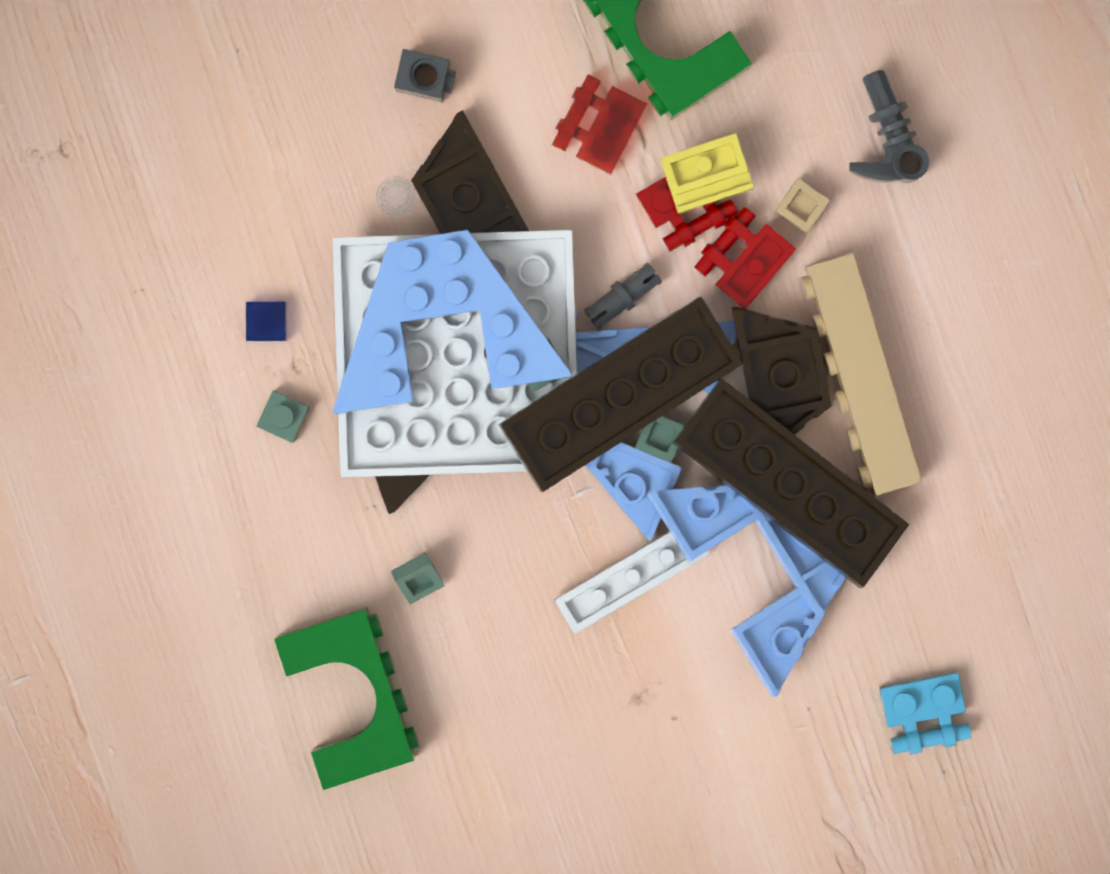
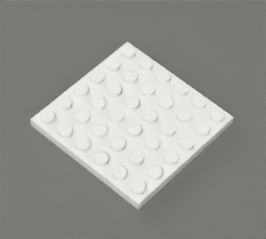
[332,230,580,478]

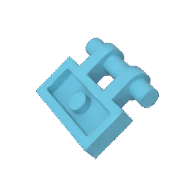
[879,672,971,755]

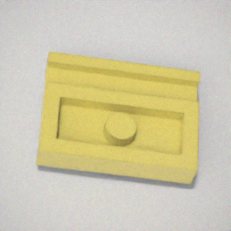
[660,133,754,214]

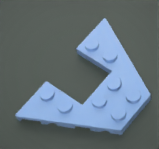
[333,230,572,414]
[576,321,737,540]
[647,485,846,697]

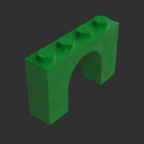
[583,0,752,121]
[274,607,420,790]

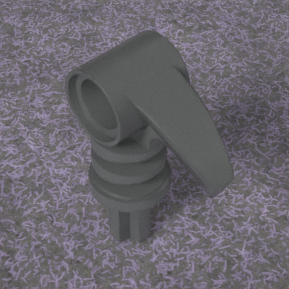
[849,70,929,183]

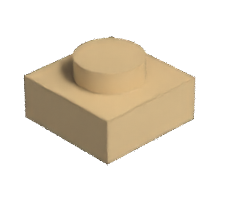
[774,178,830,234]

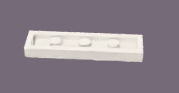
[554,531,711,634]

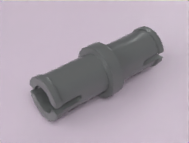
[584,263,662,330]

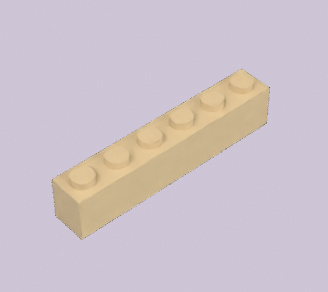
[801,253,922,496]

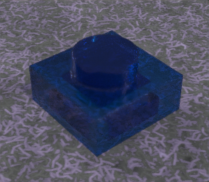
[246,301,287,342]

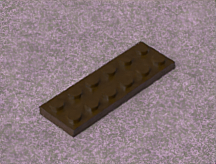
[498,296,743,492]
[672,378,909,588]

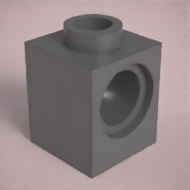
[394,49,456,102]

